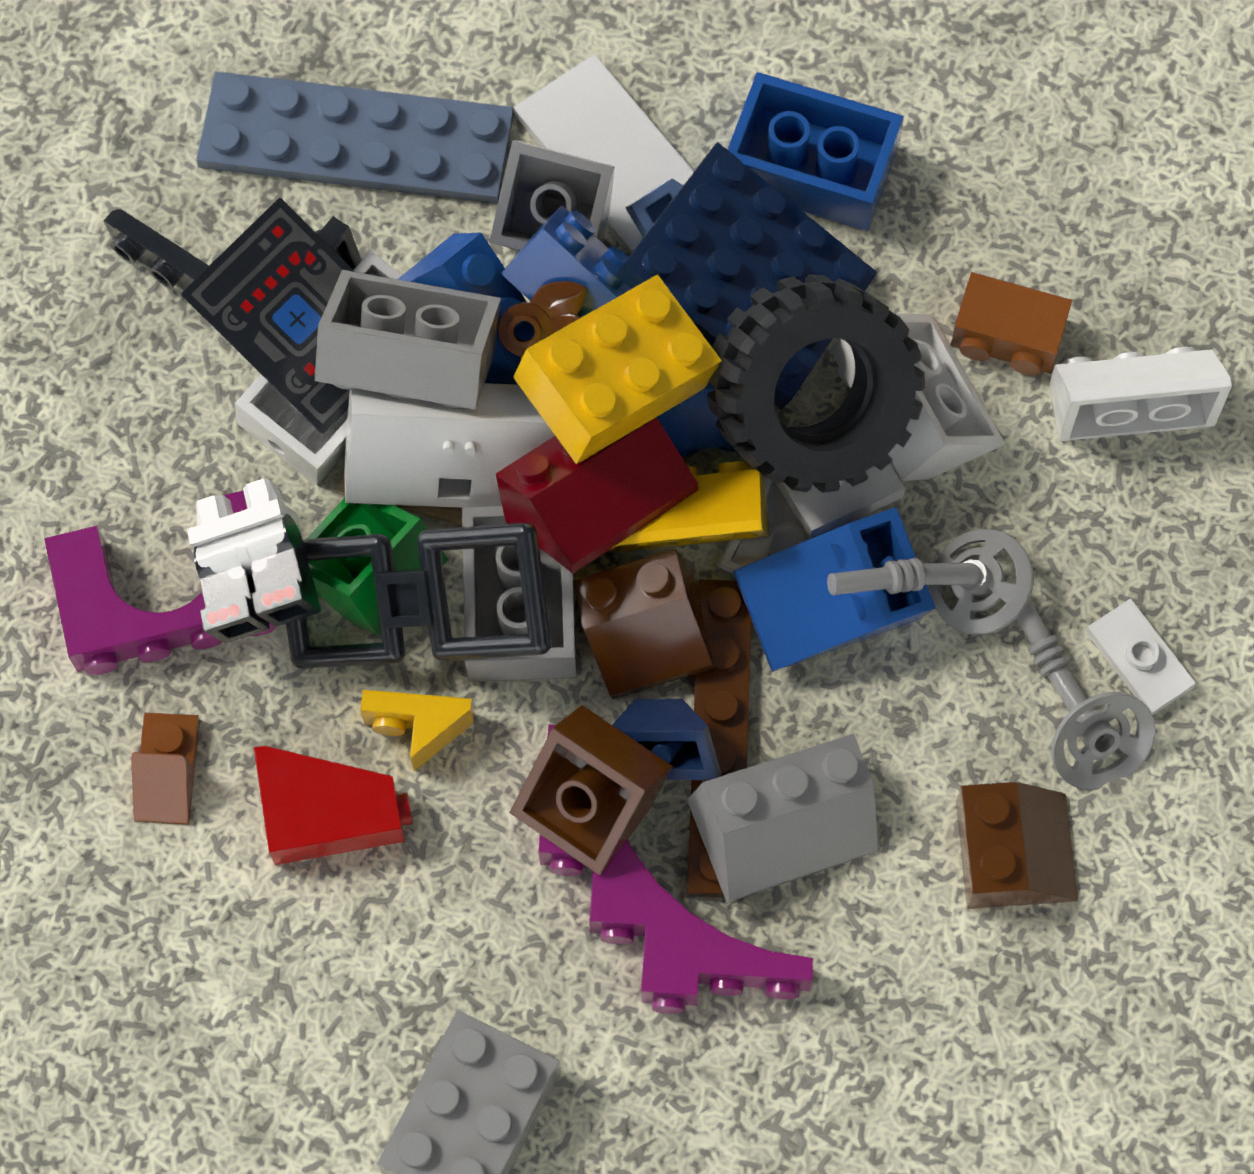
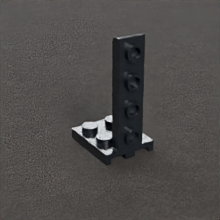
[103,209,362,290]

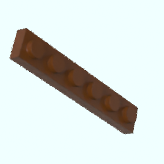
[687,579,751,899]

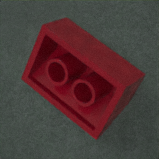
[495,417,699,574]

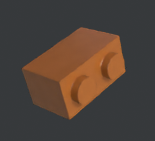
[950,272,1072,375]

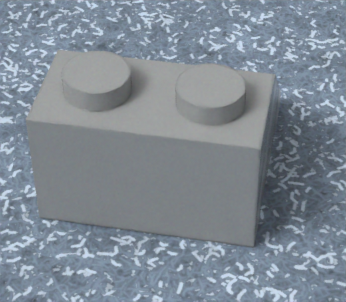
[489,140,615,250]

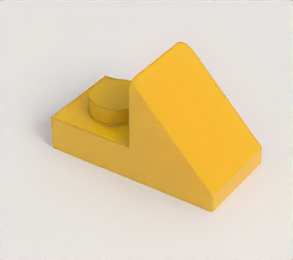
[360,690,475,771]

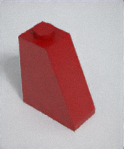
[253,745,413,865]

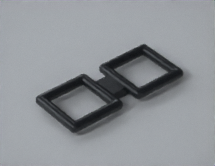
[286,522,552,669]

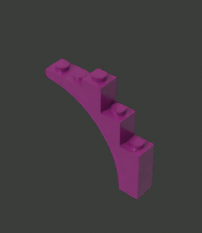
[538,724,813,1014]

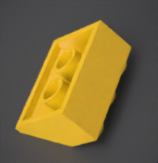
[608,461,770,553]

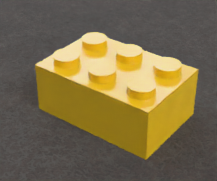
[513,274,722,464]

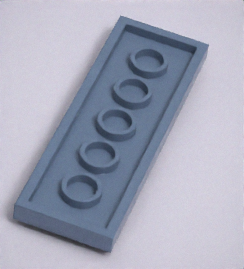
[196,71,514,204]

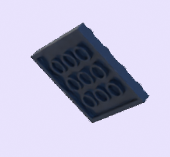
[615,142,878,410]

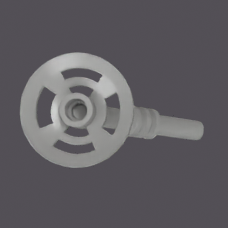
[827,529,1034,635]
[1017,599,1155,790]

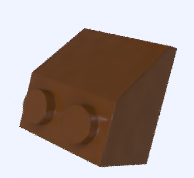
[573,548,715,699]
[509,705,673,875]
[956,782,1078,909]

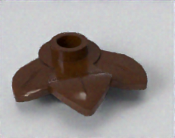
[498,281,587,358]

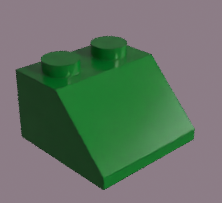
[305,498,449,637]

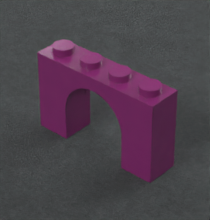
[44,490,276,675]

